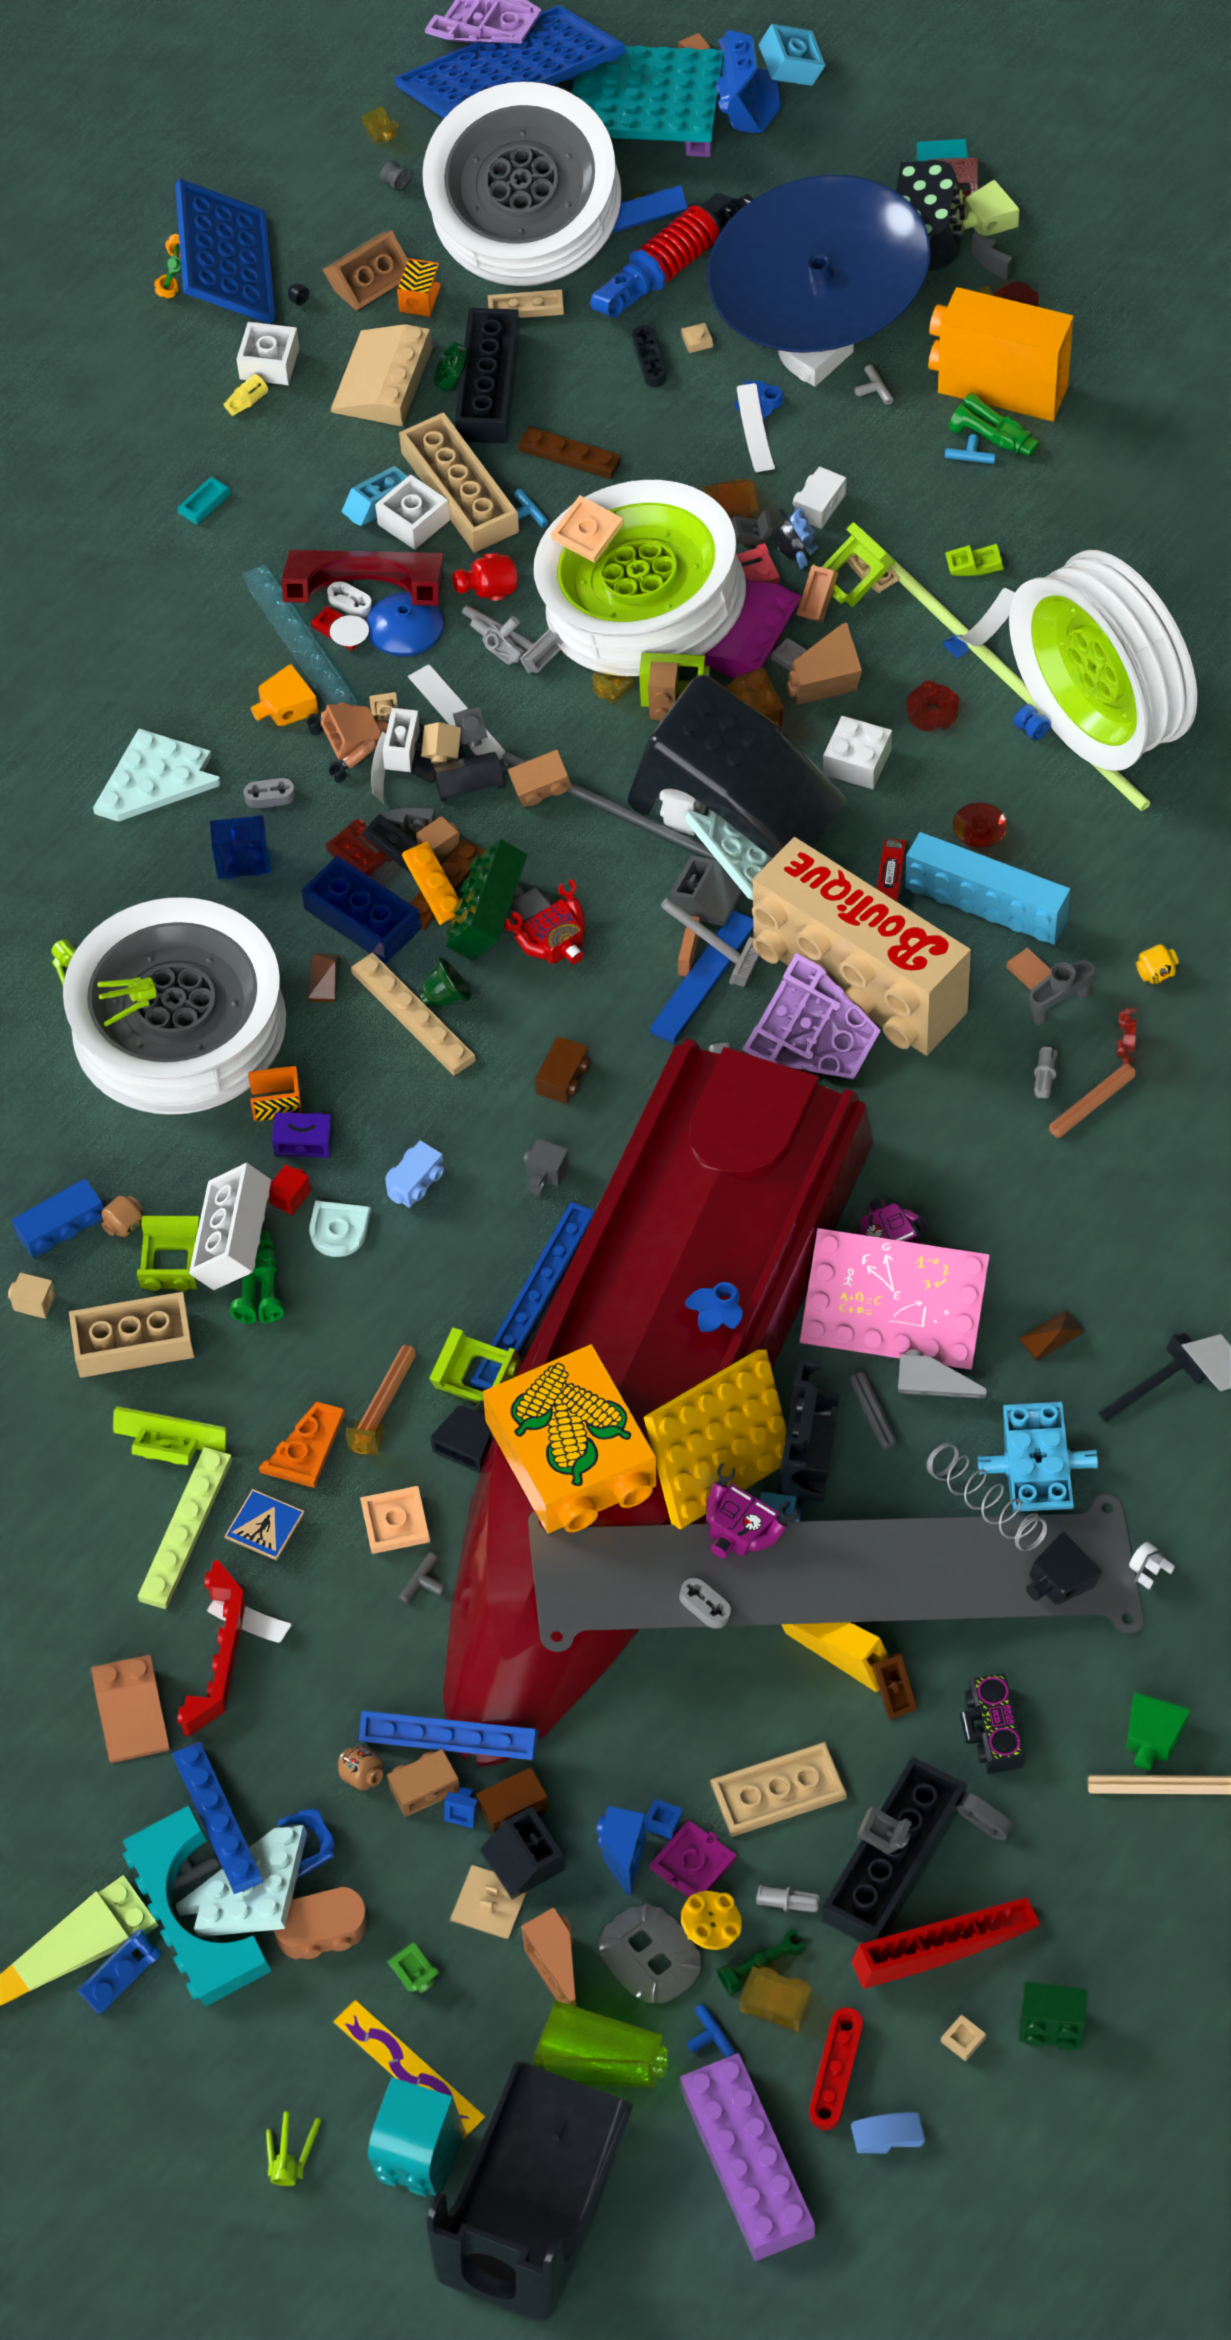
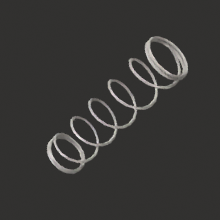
[927,1443,1047,1551]

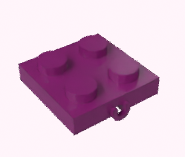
[649,1820,737,1898]

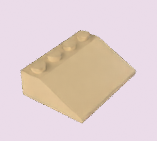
[331,324,433,427]

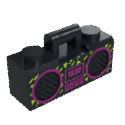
[960,1673,1024,1774]

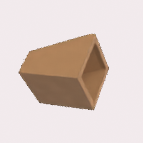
[786,623,862,706]

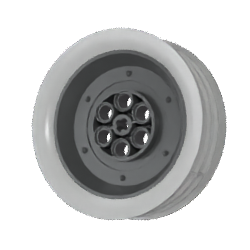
[423,82,621,286]
[63,897,286,1114]

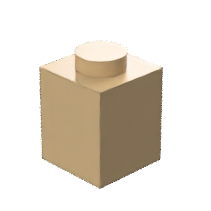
[421,722,461,764]
[8,1273,56,1319]

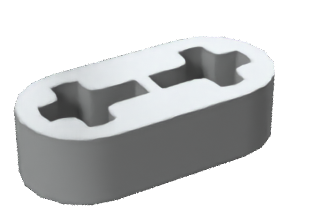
[244,778,295,808]
[679,1578,731,1629]

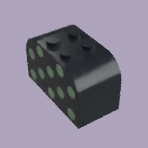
[896,160,968,271]

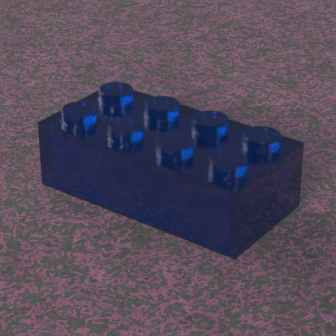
[301,856,421,964]

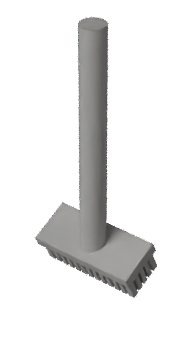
[462,605,563,673]
[661,898,759,987]

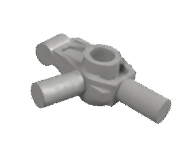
[470,616,524,665]

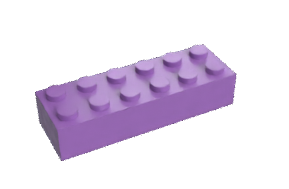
[680,2053,815,2261]

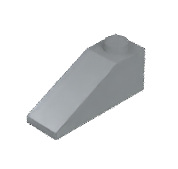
[898,1350,986,1399]

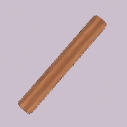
[1049,1063,1136,1138]
[355,1344,416,1442]

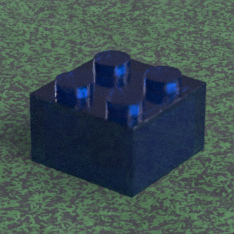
[210,815,271,879]

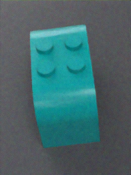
[368,2077,465,2196]

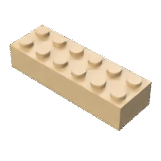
[399,412,519,553]

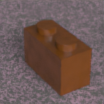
[535,1036,592,1104]
[476,1767,549,1834]

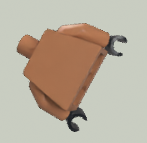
[306,702,388,782]

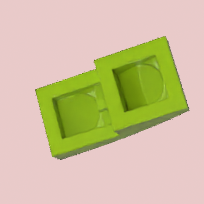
[945,544,1004,576]

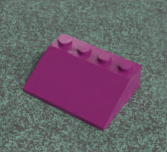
[704,579,801,688]

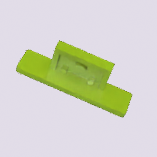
[113,1406,227,1465]

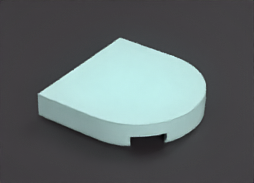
[309,1200,372,1257]

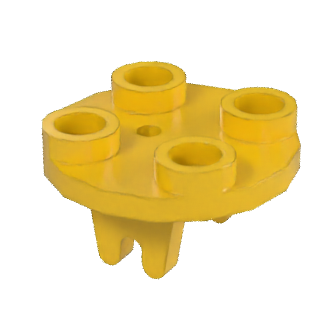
[681,1891,742,1950]

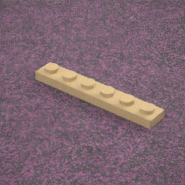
[351,952,476,1076]

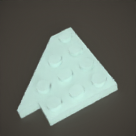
[93,729,221,822]
[685,809,772,900]
[176,1825,307,1937]

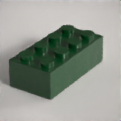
[445,839,528,961]

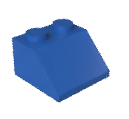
[597,1806,646,1895]

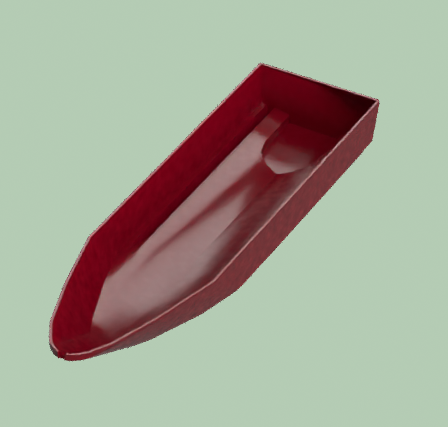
[443,1038,873,1767]

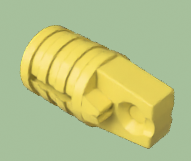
[223,374,268,416]

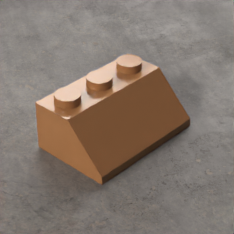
[322,230,408,310]

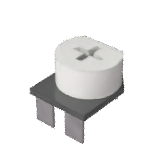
[1129,1542,1175,1589]

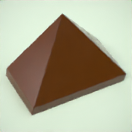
[308,953,341,1002]
[1019,1310,1084,1361]
[872,1653,917,1720]

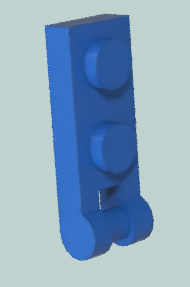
[77,1929,162,2014]

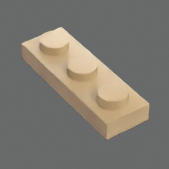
[488,289,564,318]

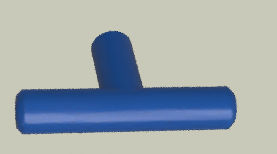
[687,2004,737,2058]

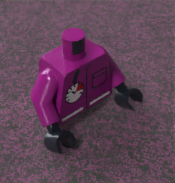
[857,1199,933,1244]
[706,1463,800,1558]

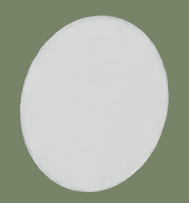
[330,615,369,646]

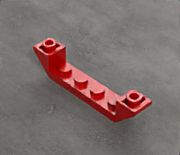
[177,1560,246,1736]

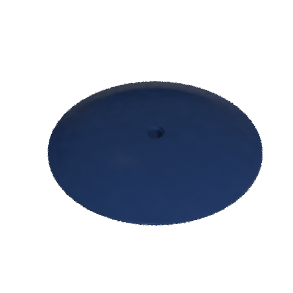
[707,175,931,353]

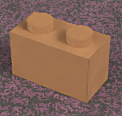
[648,661,679,721]
[508,750,572,807]
[387,1749,460,1817]

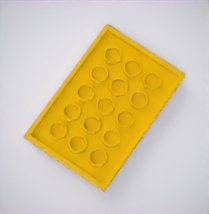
[644,1350,787,1529]

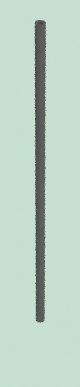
[502,752,718,862]

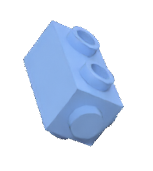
[385,1141,444,1208]

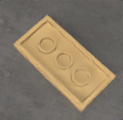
[710,1742,847,1837]

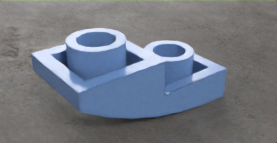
[851,2112,925,2154]

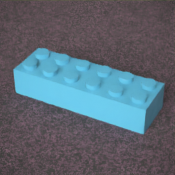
[905,832,1070,945]

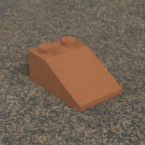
[91,1655,170,1763]
[521,1907,578,2025]

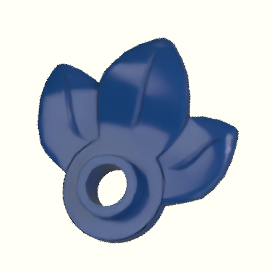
[734,381,784,419]
[685,1282,742,1332]

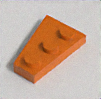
[259,1402,345,1488]

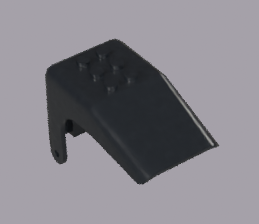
[627,674,847,859]
[427,2062,633,2321]

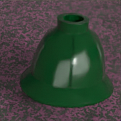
[420,957,471,1007]

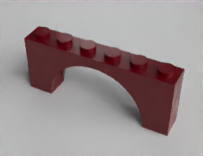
[282,550,444,605]

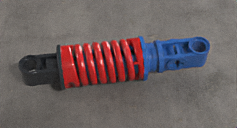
[591,193,741,318]

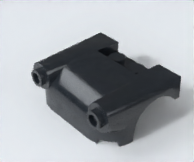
[777,1359,840,1505]

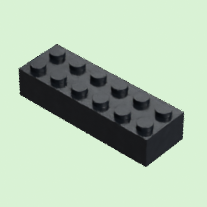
[455,308,520,443]
[822,1756,967,1943]

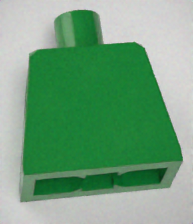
[1126,1692,1190,1770]

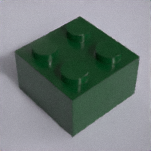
[1018,1981,1088,2051]

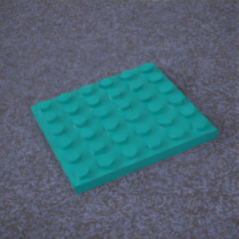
[572,45,724,142]

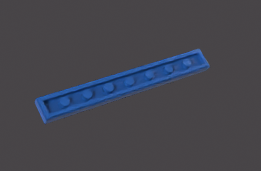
[470,1202,595,1391]

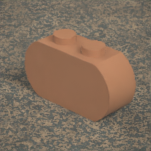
[274,1886,367,1959]

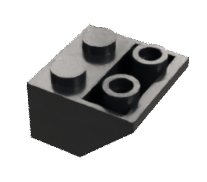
[480,1806,565,1900]

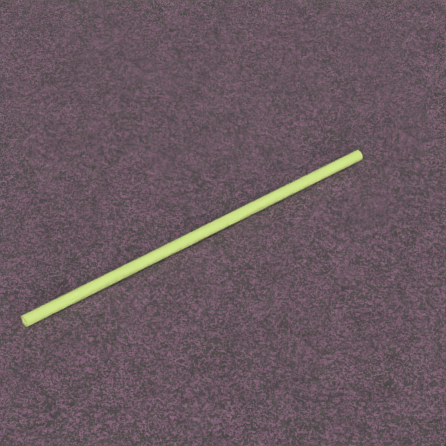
[861,528,1151,811]

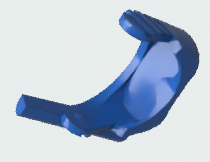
[277,1808,335,1880]

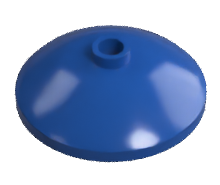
[366,592,444,656]

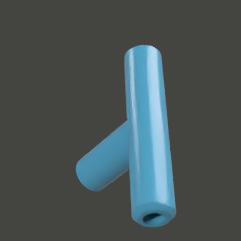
[945,434,996,464]
[514,489,549,527]

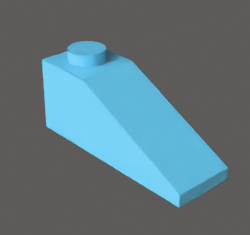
[341,466,408,526]

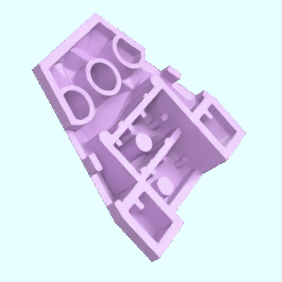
[742,953,881,1080]

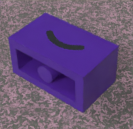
[272,1111,333,1158]

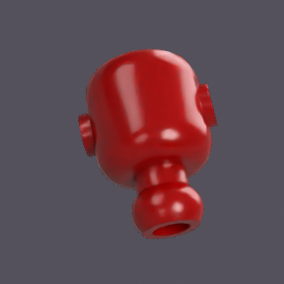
[452,552,518,601]

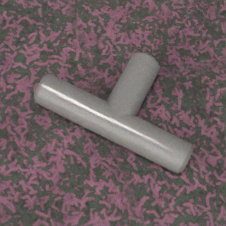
[854,365,894,405]

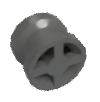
[380,160,410,191]

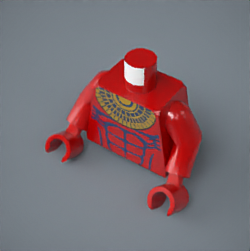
[504,879,586,965]

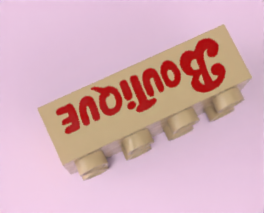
[752,837,971,1056]

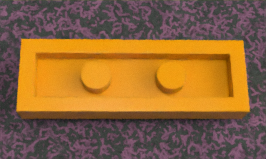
[402,841,459,926]

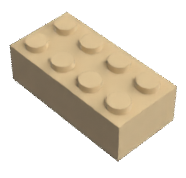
[69,1292,194,1378]

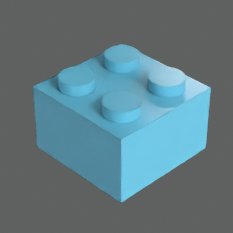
[759,24,825,86]

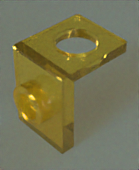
[346,1420,384,1456]

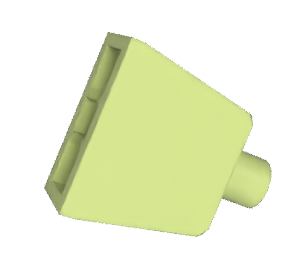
[963,180,1019,237]

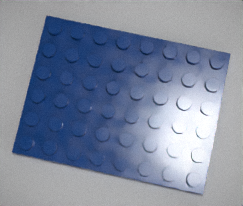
[394,5,626,118]

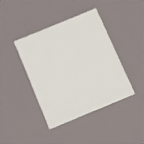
[1182,1334,1231,1391]

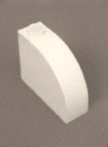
[778,344,853,387]

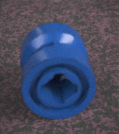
[1013,704,1051,741]

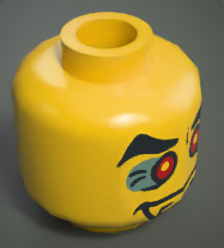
[1136,944,1179,985]

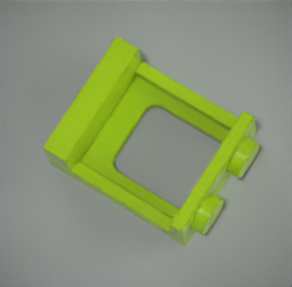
[810,522,895,608]
[639,653,710,707]
[137,1216,200,1291]
[429,1327,521,1404]

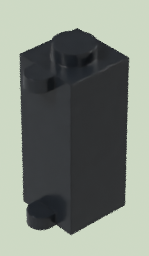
[433,752,506,802]

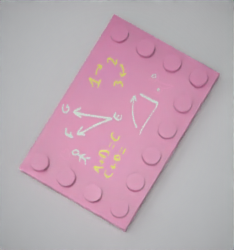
[799,1228,990,1370]

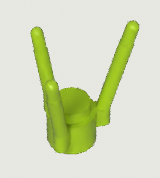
[51,939,77,987]
[97,977,156,1027]
[266,2111,321,2186]

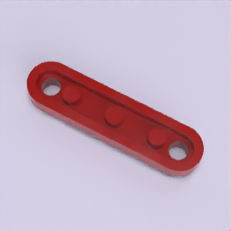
[809,2008,863,2131]

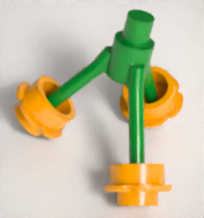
[154,234,182,299]

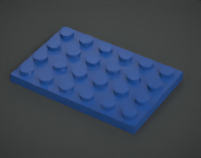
[175,178,275,324]

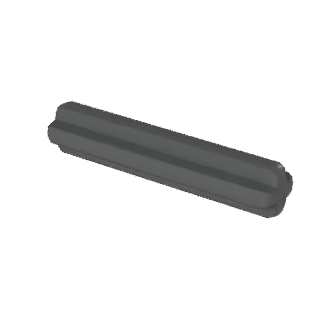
[850,1372,896,1449]

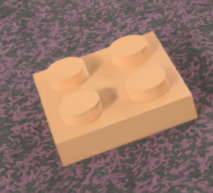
[551,495,624,563]
[360,1486,430,1554]

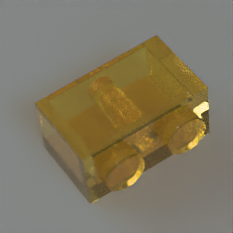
[739,1966,812,2033]

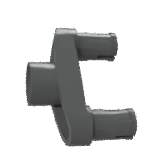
[1029,960,1095,1025]

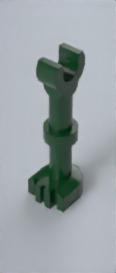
[717,1928,806,1996]

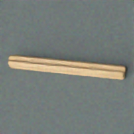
[1088,1775,1231,1794]

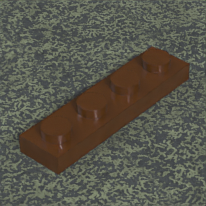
[518,426,621,479]
[402,839,484,931]

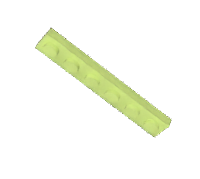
[138,1447,232,1610]

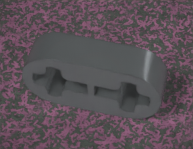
[957,1793,1013,1841]

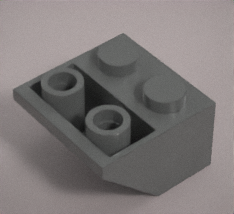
[669,855,743,926]

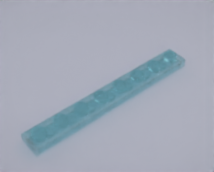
[242,564,359,706]

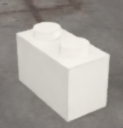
[793,466,846,529]
[383,708,420,772]

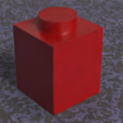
[268,1164,311,1216]

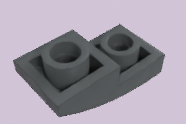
[971,232,1013,281]
[380,808,436,834]

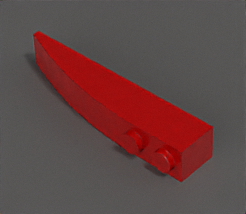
[851,1897,1040,1989]

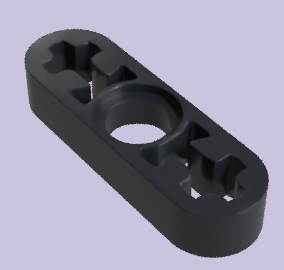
[632,326,666,387]

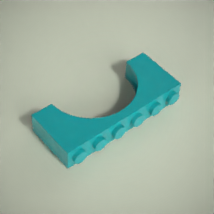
[122,1805,272,2007]

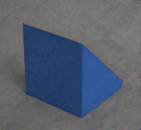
[942,635,970,659]

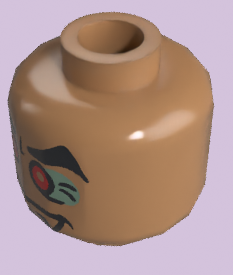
[101,1195,144,1237]
[338,1745,383,1791]

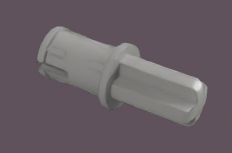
[1034,1046,1057,1098]
[757,1885,820,1913]

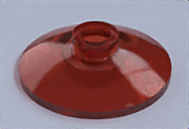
[953,803,1007,848]

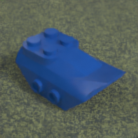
[716,30,782,133]

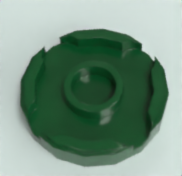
[434,342,466,392]

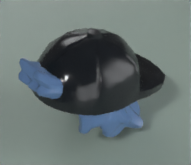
[775,507,818,569]

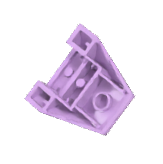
[425,0,542,43]

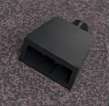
[431,1400,494,1474]
[1026,1531,1102,1605]

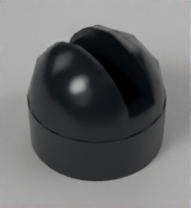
[288,283,309,306]

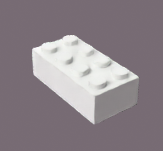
[189,1163,271,1290]

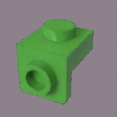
[387,1942,439,1993]

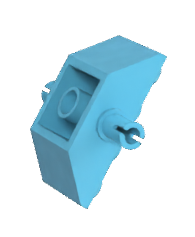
[978,1402,1098,1512]

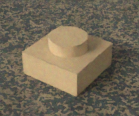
[681,323,713,353]
[941,2015,986,2061]

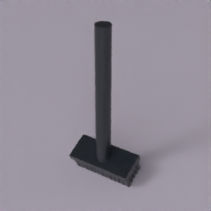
[1098,1332,1208,1422]

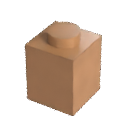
[416,816,460,862]

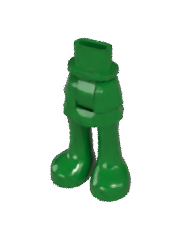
[948,392,1040,457]
[230,1231,284,1324]

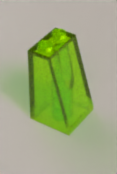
[533,2000,669,2088]

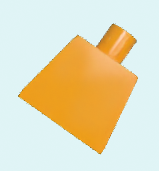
[251,664,318,726]

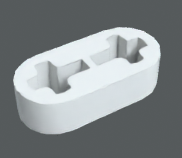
[327,581,372,619]

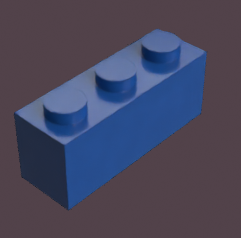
[11,1179,103,1258]

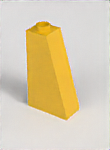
[781,1622,889,1693]

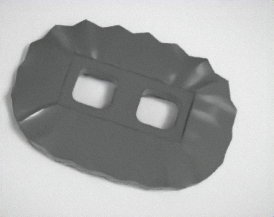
[599,1904,701,2004]

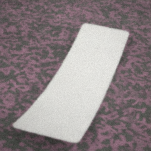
[371,732,386,804]
[207,1600,292,1643]

